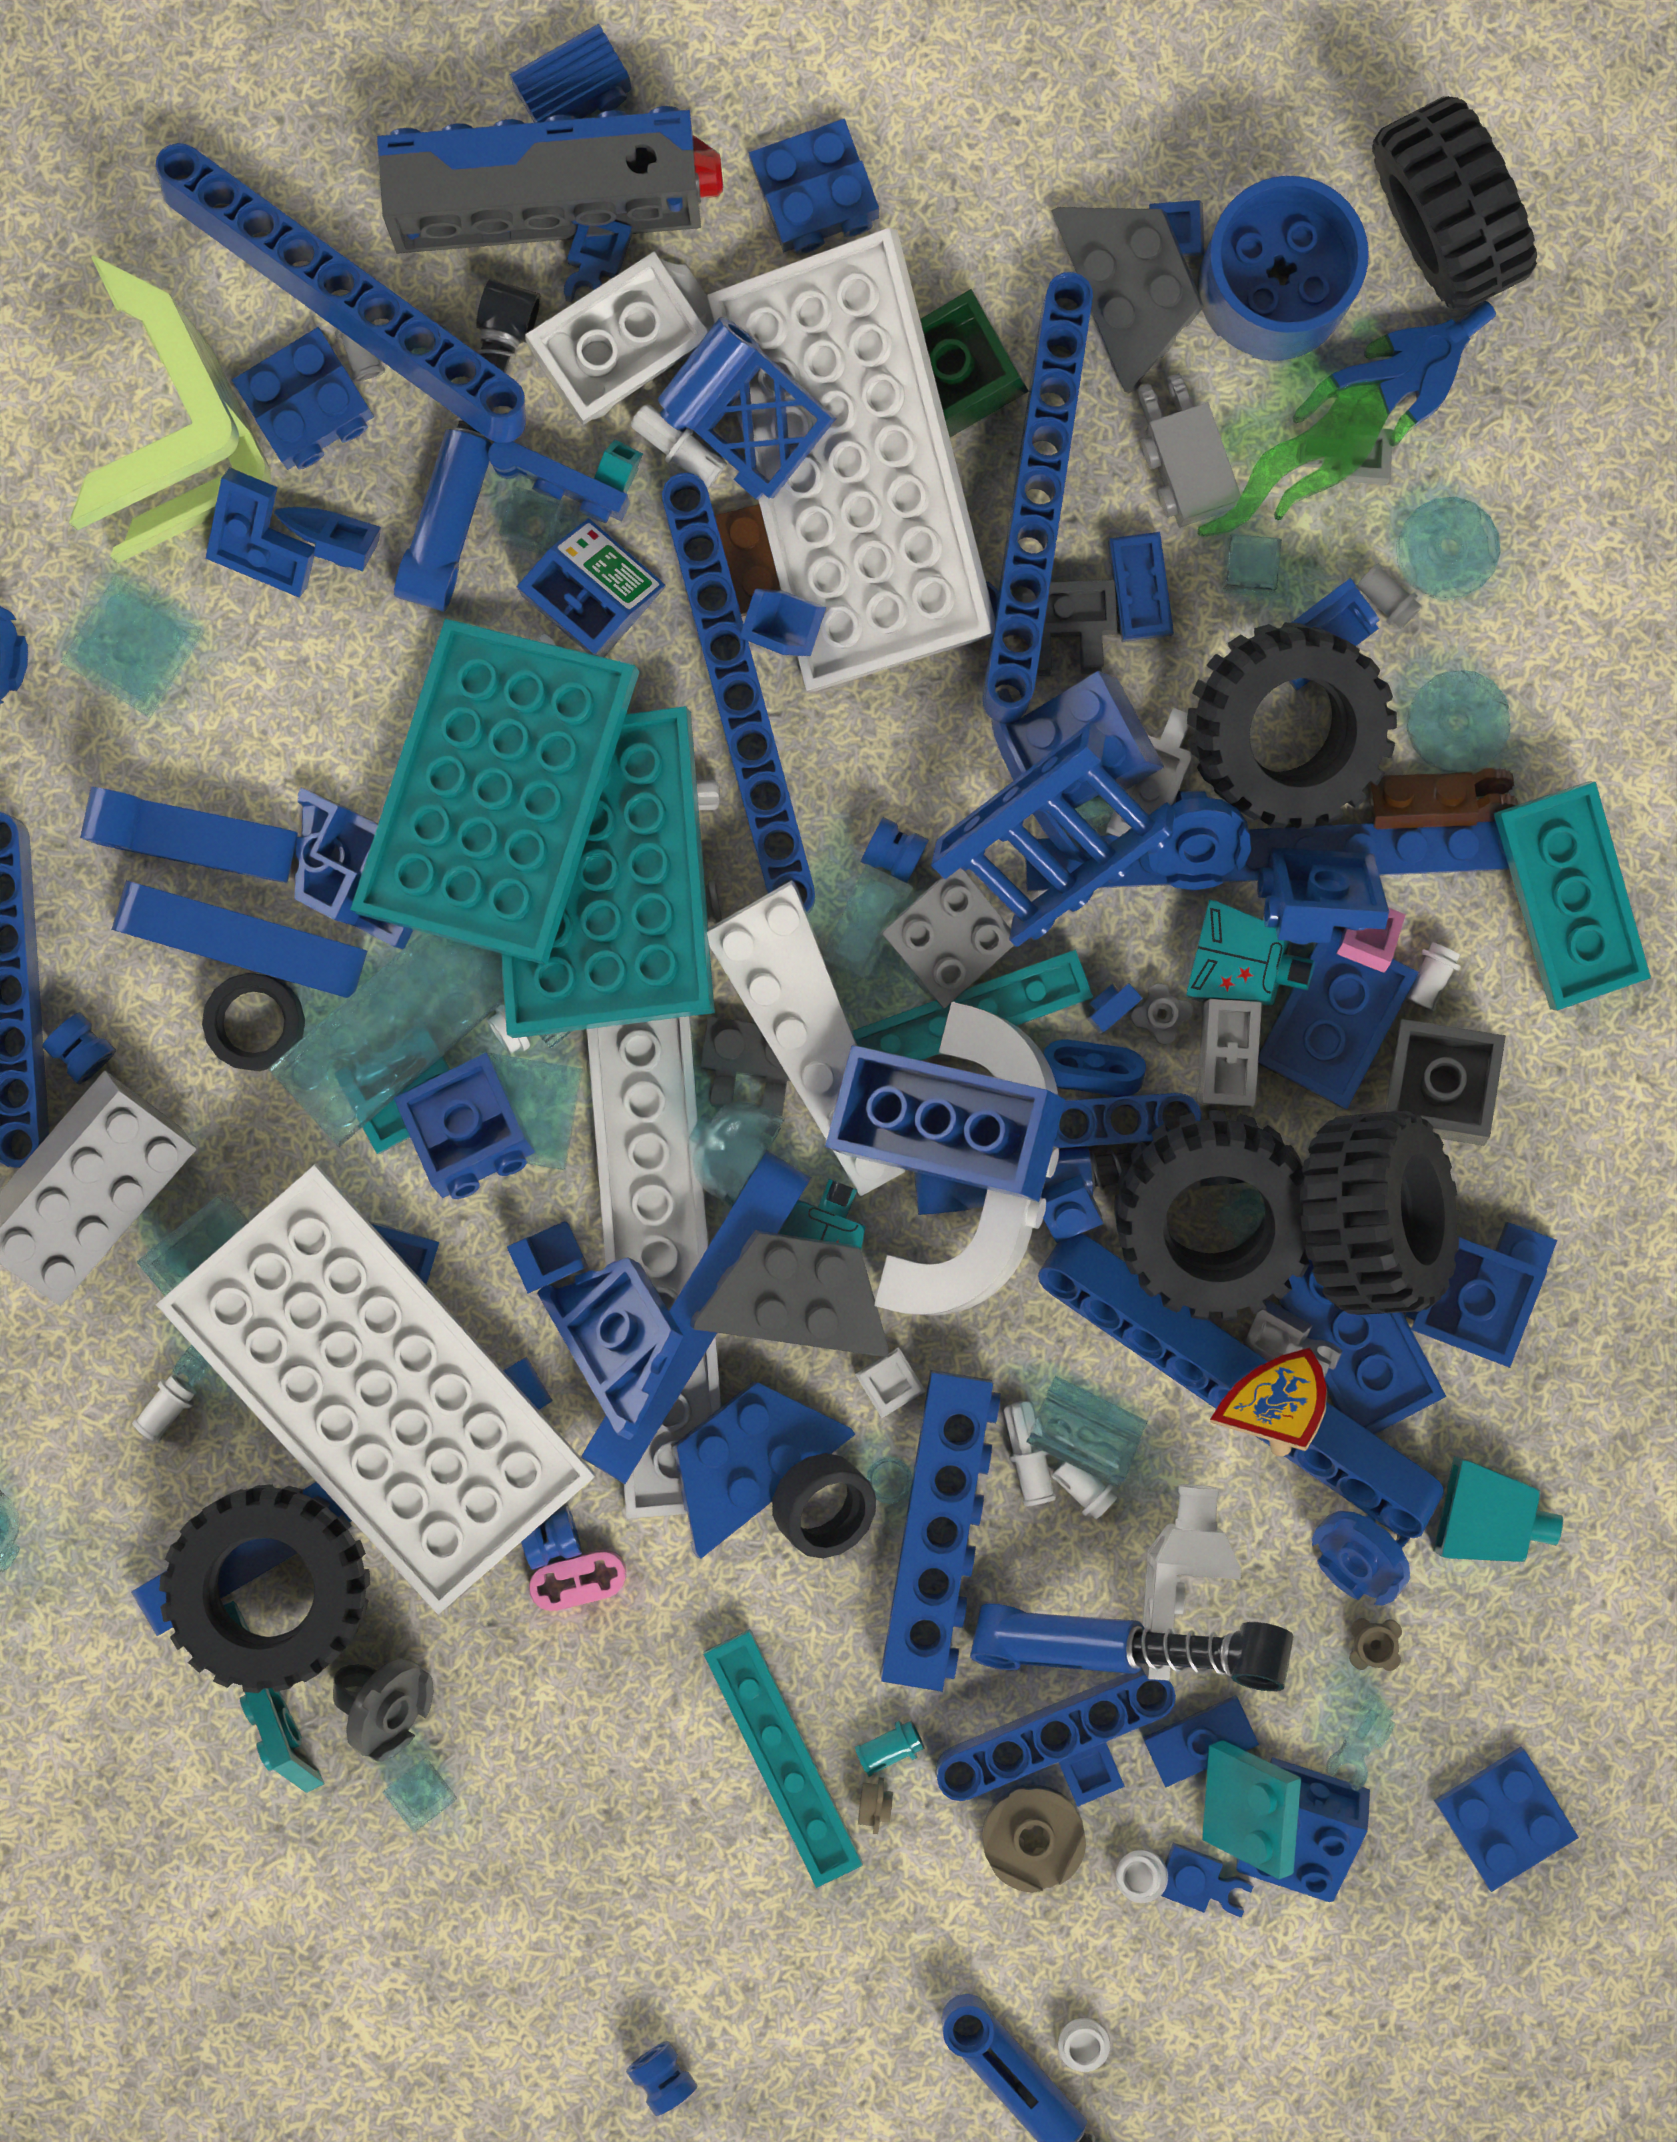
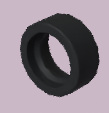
[202,973,305,1072]
[772,1453,876,1559]

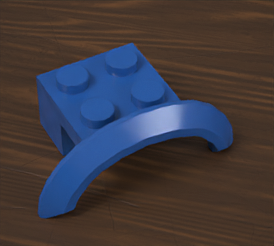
[991,671,1164,863]

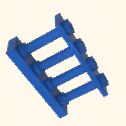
[931,722,1175,947]

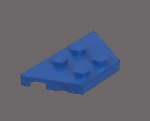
[537,1257,683,1440]
[673,1382,855,1559]

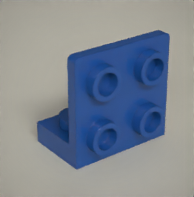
[1236,1757,1370,1902]

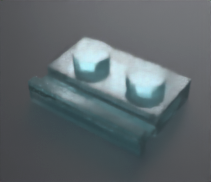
[1026,1376,1148,1488]

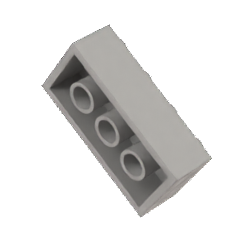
[0,1070,197,1306]

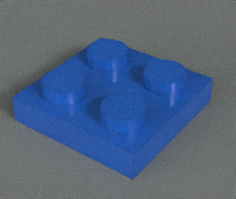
[1434,1746,1579,1892]

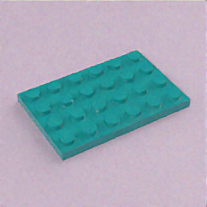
[350,619,640,965]
[501,706,715,1039]

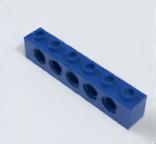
[880,1370,1001,1692]

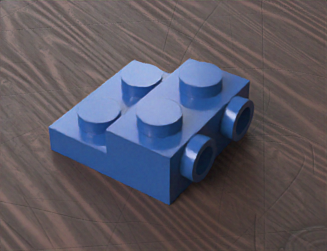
[748,118,879,254]
[231,327,374,470]
[1257,847,1389,944]
[394,1052,536,1199]
[1405,1236,1547,1368]

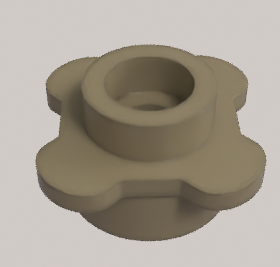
[1349,1618,1402,1671]
[858,1777,893,1834]

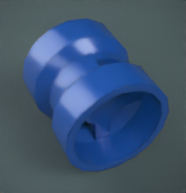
[860,817,929,885]
[42,1012,116,1084]
[521,1505,582,1570]
[626,2041,698,2116]

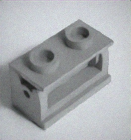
[1197,999,1262,1107]

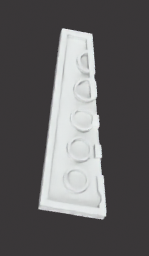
[707,880,905,1196]

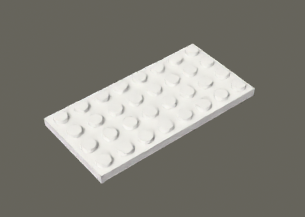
[708,227,996,692]
[156,1164,595,1615]

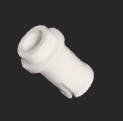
[1406,942,1461,1011]
[132,1374,196,1443]
[1051,1453,1117,1519]

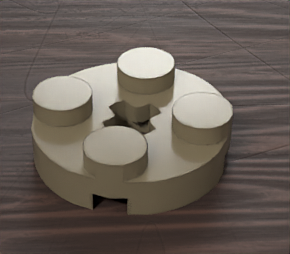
[982,1785,1086,1893]

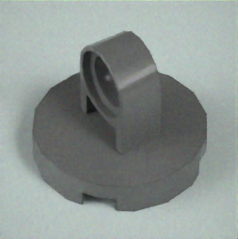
[333,1658,434,1762]

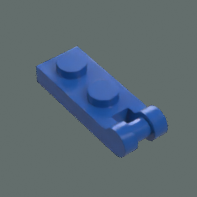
[488,441,630,523]

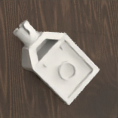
[1142,1484,1241,1681]

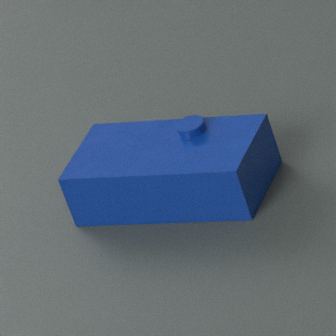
[825,1045,1066,1202]

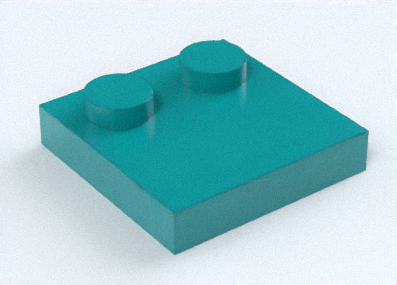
[1202,1740,1301,1880]

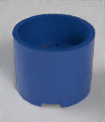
[1198,176,1369,361]

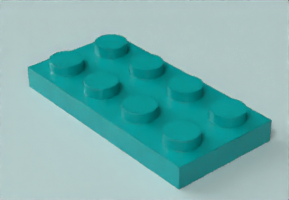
[1494,781,1651,1011]

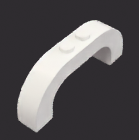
[874,1002,1059,1315]

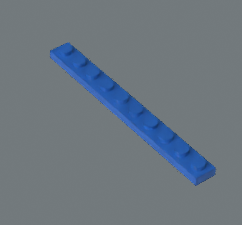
[1025,822,1510,892]

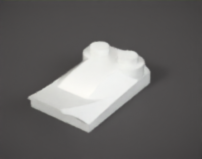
[525,252,714,425]

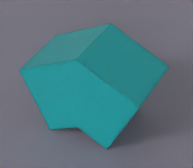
[594,439,643,494]

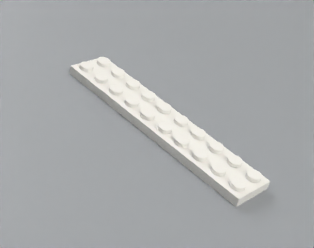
[587,1016,722,1519]

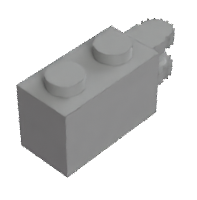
[1138,373,1242,528]

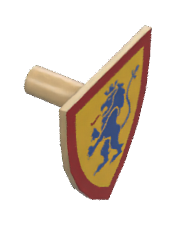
[1210,1347,1327,1456]

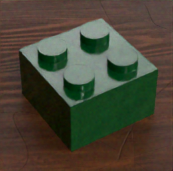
[920,289,1029,437]

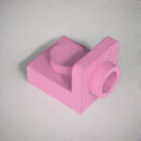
[1336,907,1406,973]

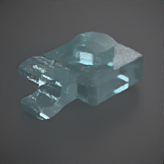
[1326,1693,1395,1791]

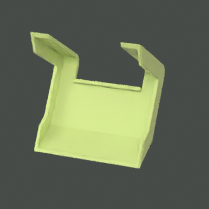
[69,255,271,563]

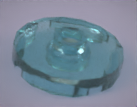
[1396,497,1501,601]
[1406,670,1511,773]

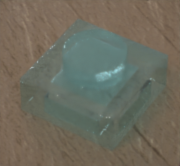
[383,1757,457,1833]

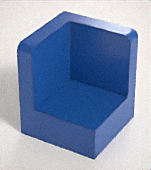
[740,588,826,656]
[507,1221,588,1294]

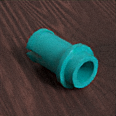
[855,1721,925,1777]

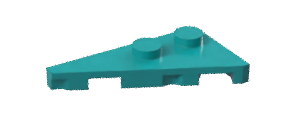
[223,1601,325,1793]

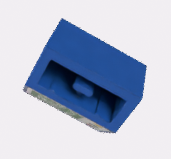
[516,518,666,658]

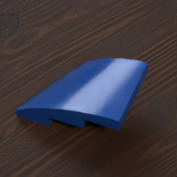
[294,787,413,950]

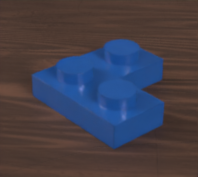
[205,467,315,598]

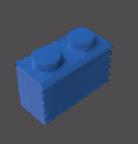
[509,24,632,123]

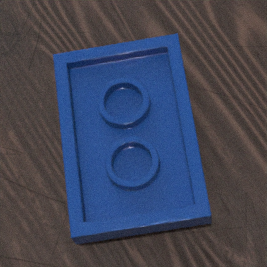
[1258,927,1419,1109]

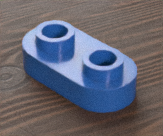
[1044,1039,1146,1097]

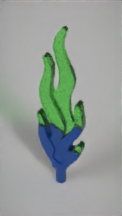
[1197,300,1496,537]

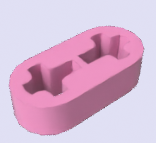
[529,1550,627,1611]

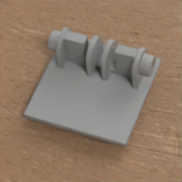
[881,868,1014,1009]

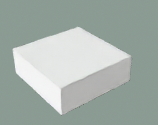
[855,1347,926,1418]

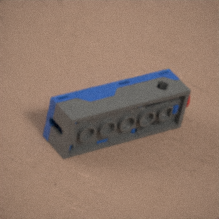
[377,106,723,254]

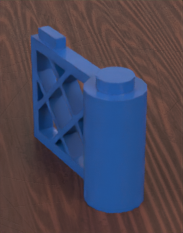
[658,317,837,500]

